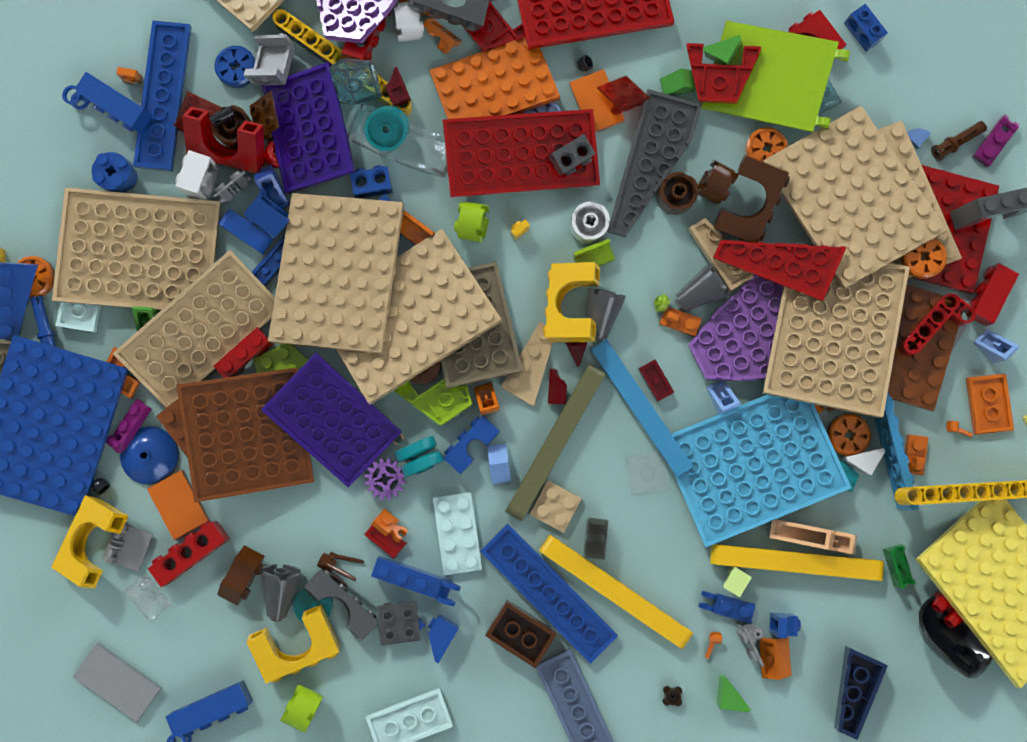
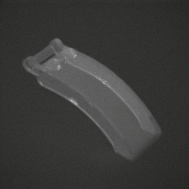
[345,100,447,177]

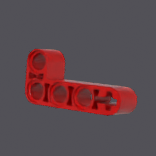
[899,293,976,357]

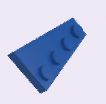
[0,262,39,340]

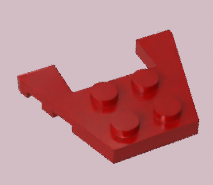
[461,0,525,52]
[686,43,761,104]

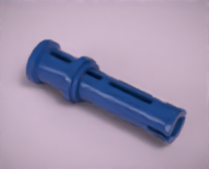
[30,296,56,347]

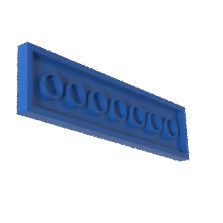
[133,20,192,171]
[480,523,618,664]

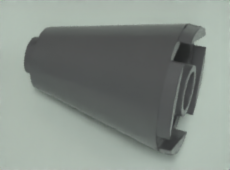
[674,263,730,311]
[588,288,626,342]
[261,564,301,622]

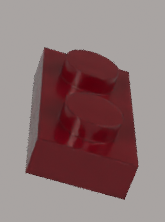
[638,359,674,402]

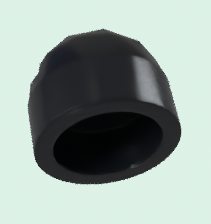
[577,55,593,72]
[92,478,110,495]

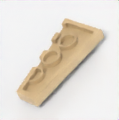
[688,218,754,292]

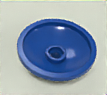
[120,427,179,484]

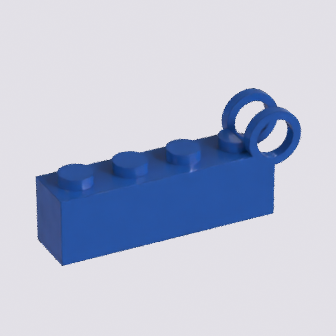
[62,72,153,134]
[371,556,461,606]
[165,680,253,742]

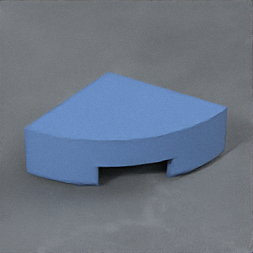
[907,129,931,149]

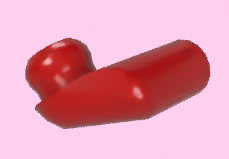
[265,141,279,169]

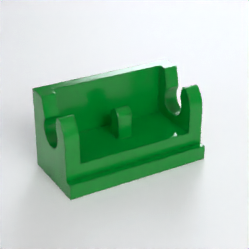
[883,544,916,589]

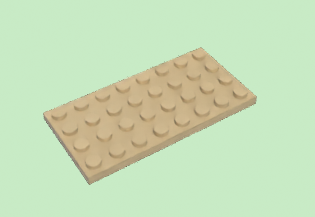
[112,249,275,408]

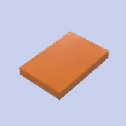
[569,69,625,133]
[966,374,1014,435]
[147,470,209,540]

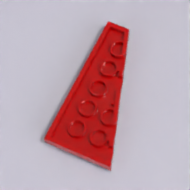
[713,240,847,302]

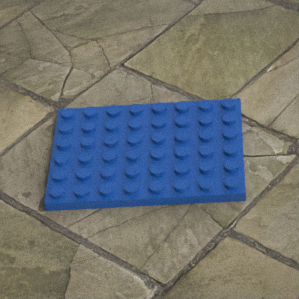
[0,335,128,516]

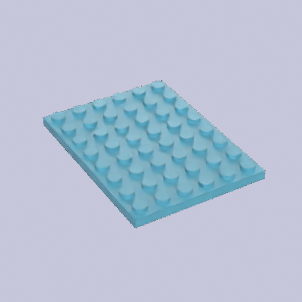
[672,395,851,547]

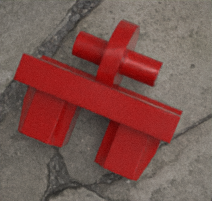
[931,591,965,627]

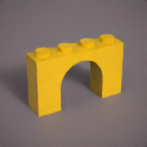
[543,262,600,342]
[51,495,129,589]
[246,604,341,684]

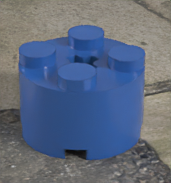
[92,152,138,193]

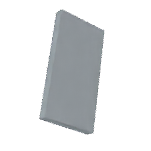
[73,643,162,722]

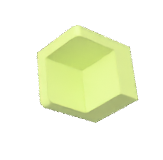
[723,566,752,597]

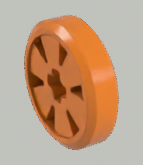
[745,127,788,161]
[901,238,947,279]
[17,256,55,298]
[827,414,871,456]

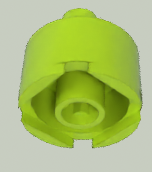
[454,201,490,243]
[280,684,324,733]

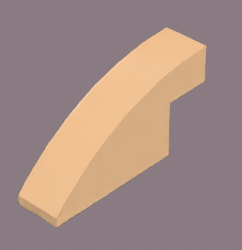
[769,519,858,555]

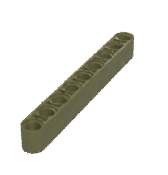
[505,363,606,522]

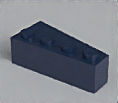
[834,646,888,740]

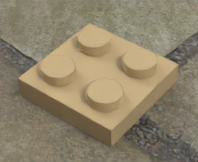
[530,480,582,533]

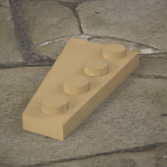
[501,322,553,407]

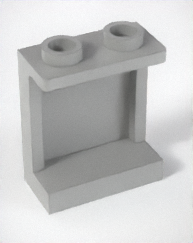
[243,33,296,85]

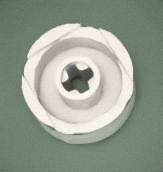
[393,1,424,42]
[570,201,610,244]

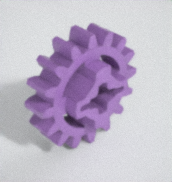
[364,458,407,500]

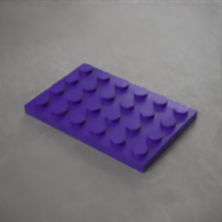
[262,62,356,194]
[261,352,402,487]

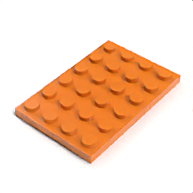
[429,37,560,119]

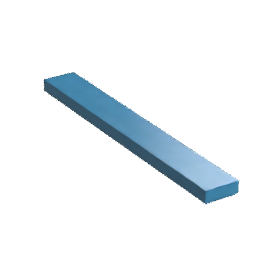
[591,339,694,477]

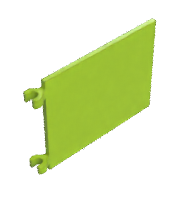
[702,20,850,132]

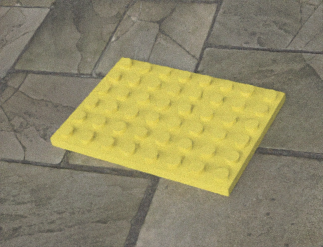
[915,499,1027,688]

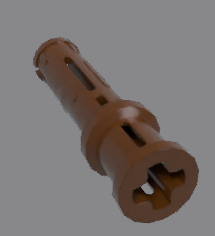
[931,121,987,161]

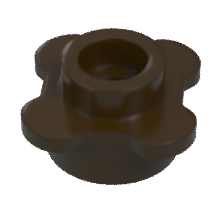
[662,686,682,706]

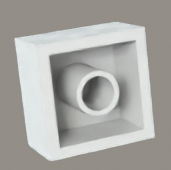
[175,150,221,200]

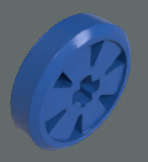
[214,46,255,88]

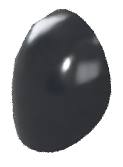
[919,596,993,678]

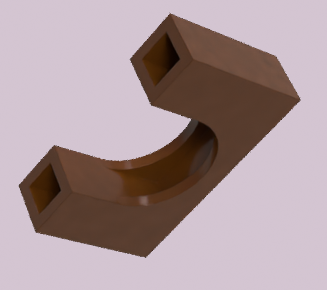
[714,154,790,243]

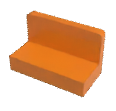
[400,210,435,245]
[759,637,792,680]

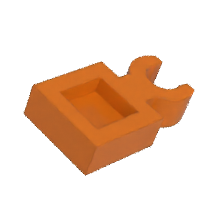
[371,508,408,543]

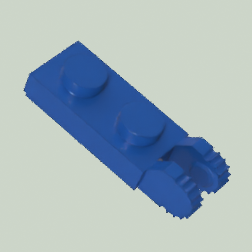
[698,591,756,623]

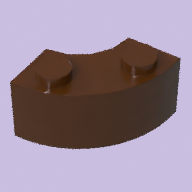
[217,545,265,606]

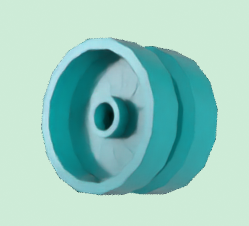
[364,105,410,151]
[394,436,444,478]

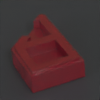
[386,67,411,107]
[565,342,587,367]
[548,369,567,404]

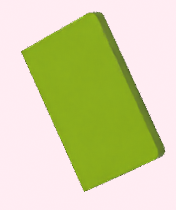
[573,239,615,266]

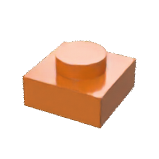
[116,67,142,85]

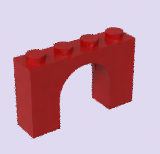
[788,10,847,49]
[182,106,265,173]

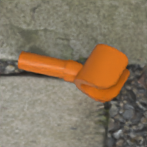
[946,421,973,438]
[705,632,722,659]

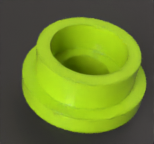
[653,294,670,312]

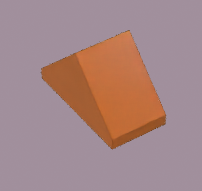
[474,382,500,416]

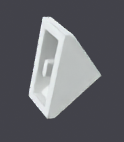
[841,448,885,475]

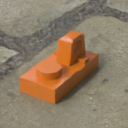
[423,19,462,54]
[659,307,702,337]
[905,434,928,475]

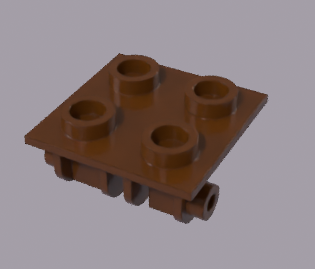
[250,91,279,140]

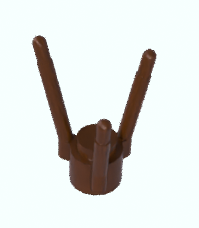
[317,552,364,587]

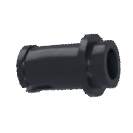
[209,106,236,128]

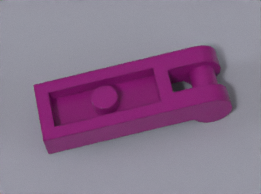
[972,114,1020,167]
[106,399,152,453]

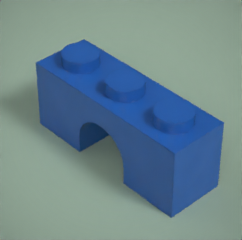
[443,416,500,474]

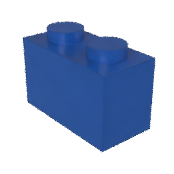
[244,192,290,238]

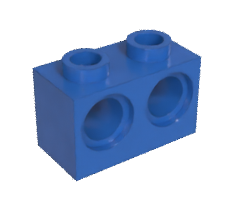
[844,3,888,52]
[350,165,393,199]

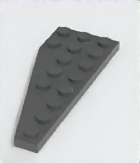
[607,89,702,237]

